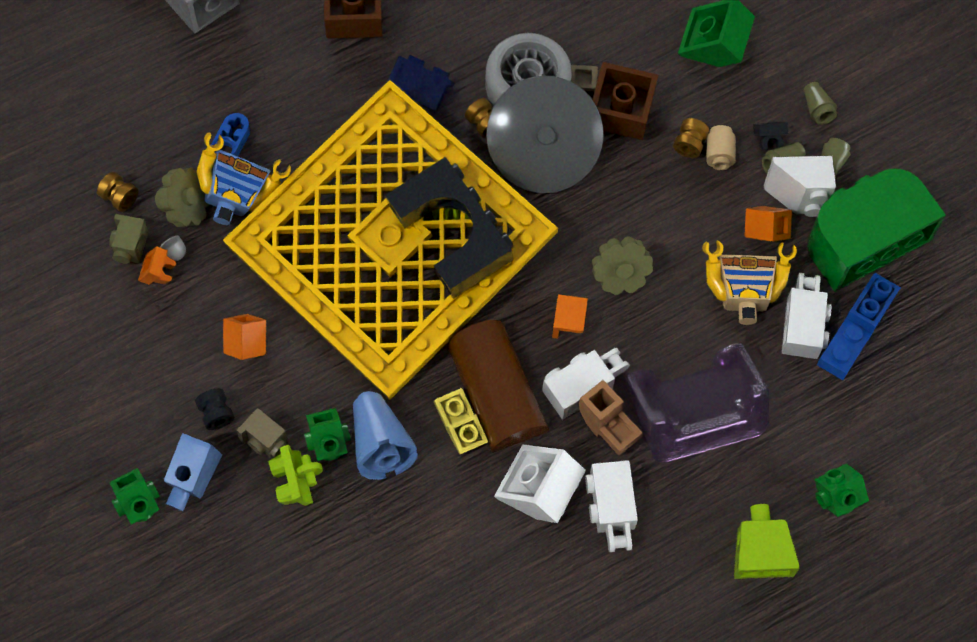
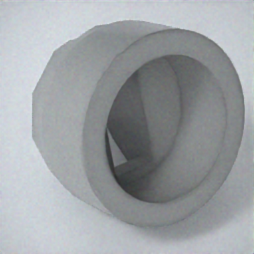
[160,235,186,261]

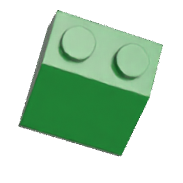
[678,0,755,67]

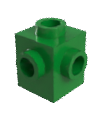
[304,408,351,461]
[814,464,869,517]
[109,468,160,525]

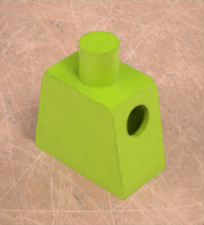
[734,504,799,579]

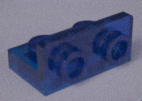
[387,55,455,112]

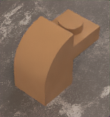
[579,380,643,455]

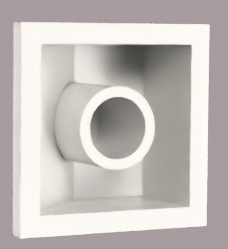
[764,156,836,217]
[494,444,586,523]

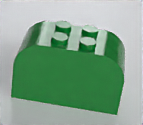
[807,169,946,292]

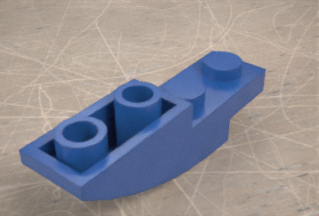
[816,273,901,380]

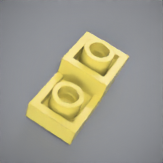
[433,388,488,455]

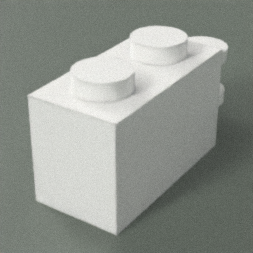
[782,273,832,359]
[542,348,630,420]
[585,460,638,552]

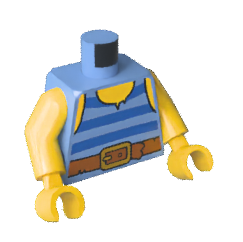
[196,132,291,225]

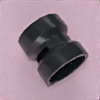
[195,388,235,430]

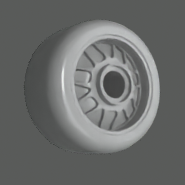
[485,33,572,106]

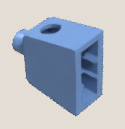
[164,433,222,511]

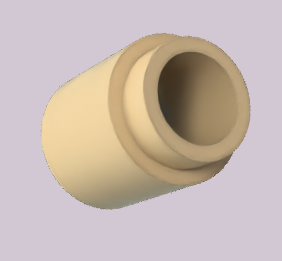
[707,125,736,170]

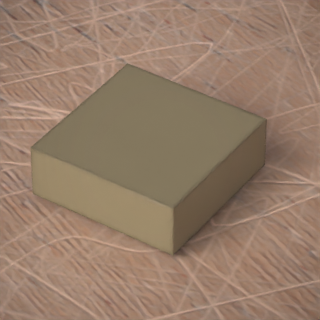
[571,65,598,96]

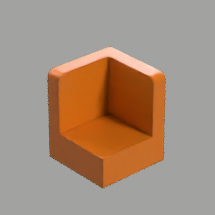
[745,206,792,242]
[552,294,588,339]
[223,314,266,360]

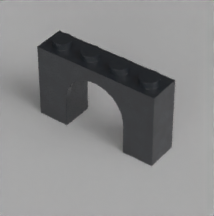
[385,157,514,299]

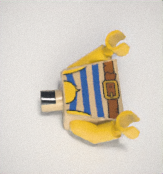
[702,240,797,325]

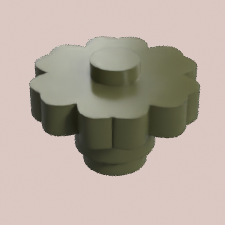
[155,167,209,227]
[592,236,653,295]

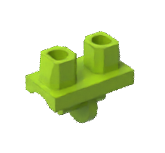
[268,445,323,506]

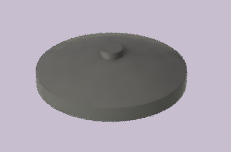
[486,76,603,193]

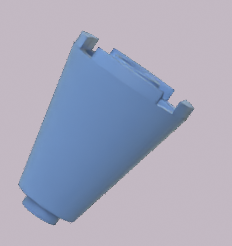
[353,391,418,480]

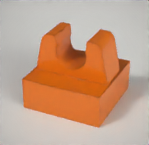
[138,246,176,285]

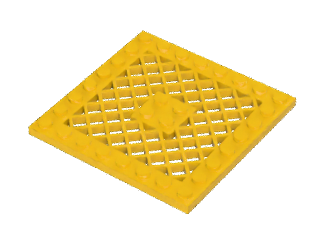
[223,80,558,400]

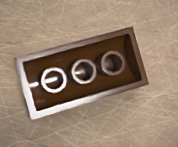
[447,320,549,453]

